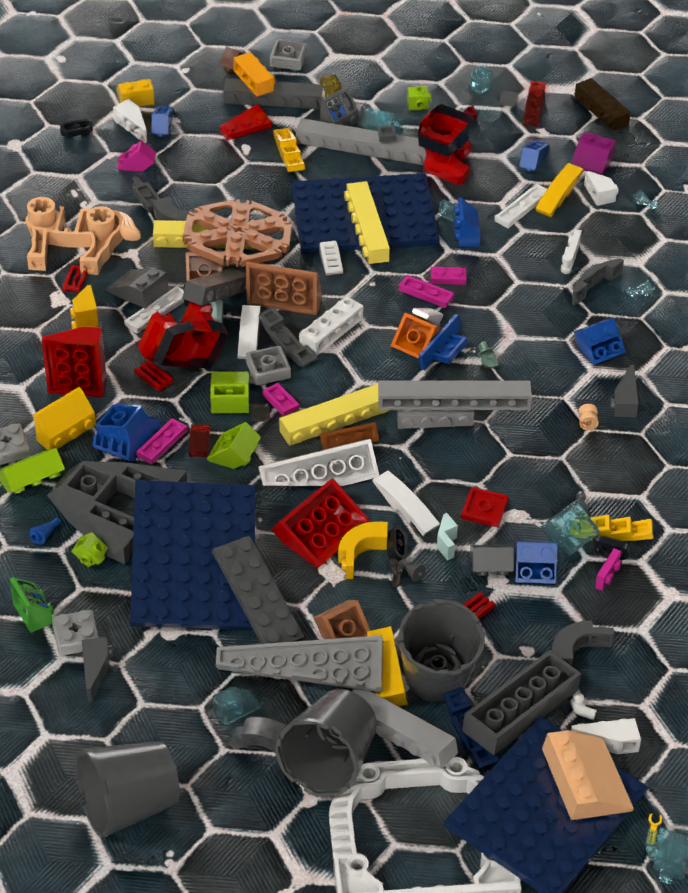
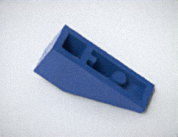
[152,106,174,137]
[519,140,550,172]

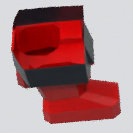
[418,104,474,185]
[138,302,228,369]

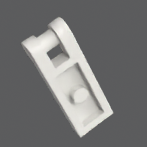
[561,229,582,274]

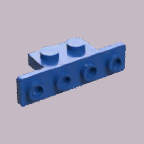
[418,314,468,370]

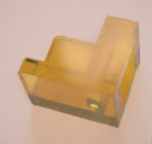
[320,74,341,98]

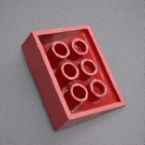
[41,326,107,398]
[272,478,371,568]

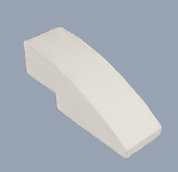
[238,305,261,359]

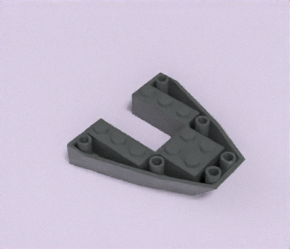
[47,461,187,564]

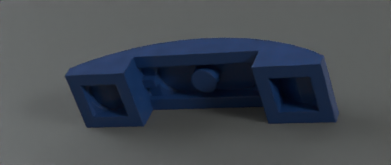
[443,687,499,769]

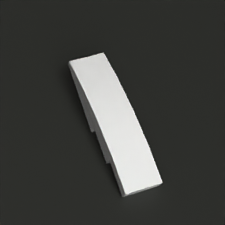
[372,471,440,536]

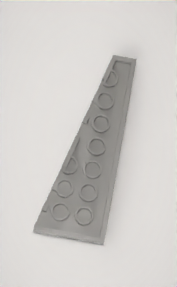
[216,635,383,692]

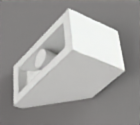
[584,171,618,206]

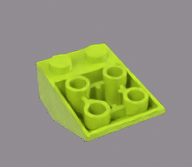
[210,371,249,413]

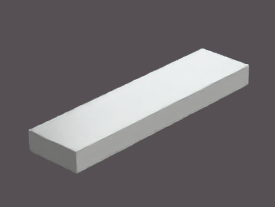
[495,183,547,228]
[124,286,184,334]

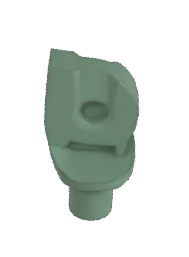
[478,341,499,369]

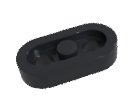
[60,119,93,138]
[387,526,407,562]
[590,536,631,560]

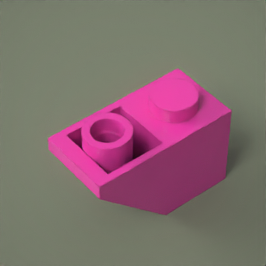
[117,140,157,172]

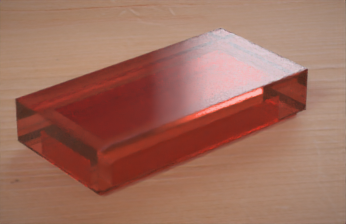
[189,425,210,457]

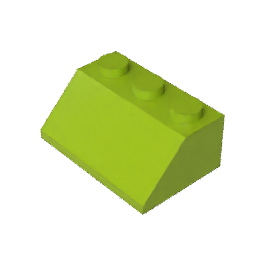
[0,448,65,494]

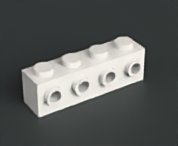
[299,296,363,356]

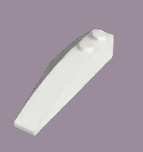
[258,439,379,486]

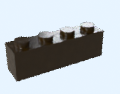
[574,78,631,131]

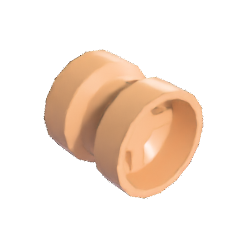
[579,404,598,430]

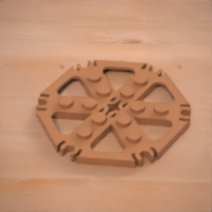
[183,199,292,267]

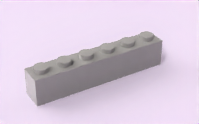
[352,689,458,769]

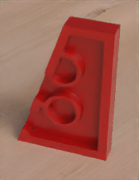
[220,104,272,141]

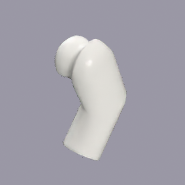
[571,693,597,720]

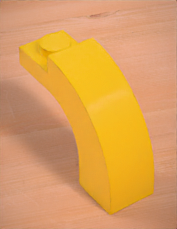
[338,522,388,579]

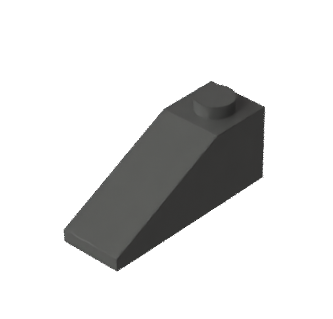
[610,365,638,417]
[82,637,113,702]

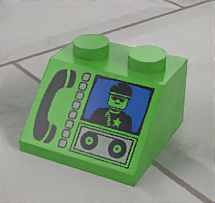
[10,577,54,633]

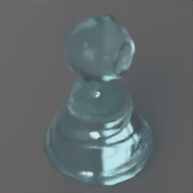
[632,189,658,209]
[626,279,655,297]

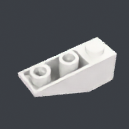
[113,99,147,143]
[571,718,641,754]

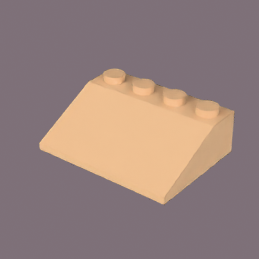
[542,730,634,820]

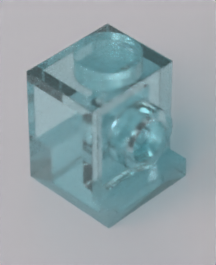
[468,66,492,94]

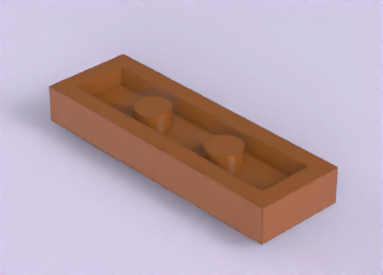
[319,422,379,450]

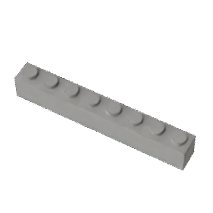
[296,118,427,165]
[378,381,532,410]

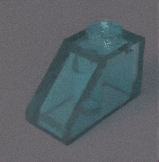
[213,687,261,726]

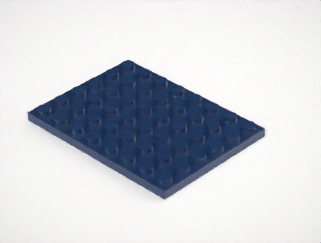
[291,173,440,254]
[130,480,255,630]
[443,716,649,893]

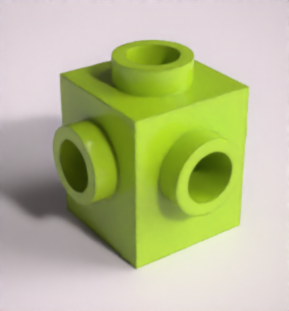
[407,86,431,110]
[71,532,108,567]

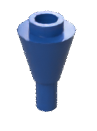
[30,517,61,545]

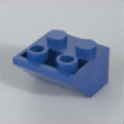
[454,198,481,247]
[574,318,626,365]
[515,540,557,584]

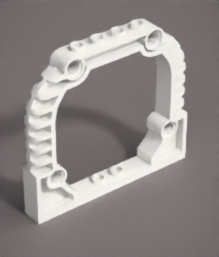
[329,757,521,893]

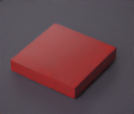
[461,487,509,528]

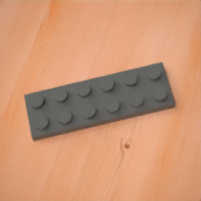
[212,536,304,644]

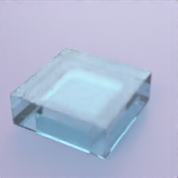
[439,199,457,222]

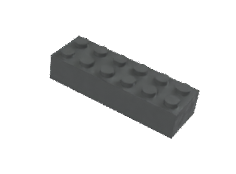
[462,650,582,755]

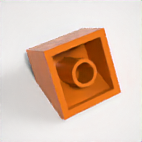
[391,313,443,358]

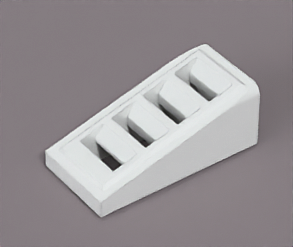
[320,241,343,276]
[412,308,443,326]

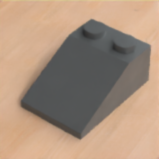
[105,267,169,309]

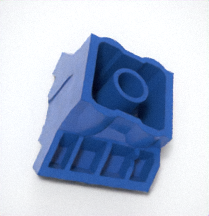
[93,403,161,462]

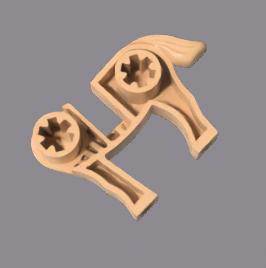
[26,197,141,275]

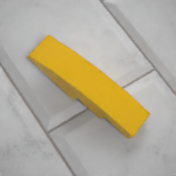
[273,128,305,172]
[535,163,584,217]
[570,515,654,541]

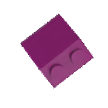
[571,132,616,175]

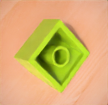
[207,422,261,469]

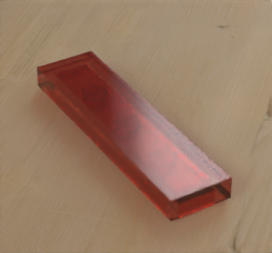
[522,81,546,127]

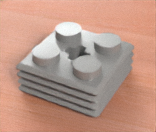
[269,39,307,71]
[246,346,291,385]
[0,424,31,465]
[52,610,99,656]

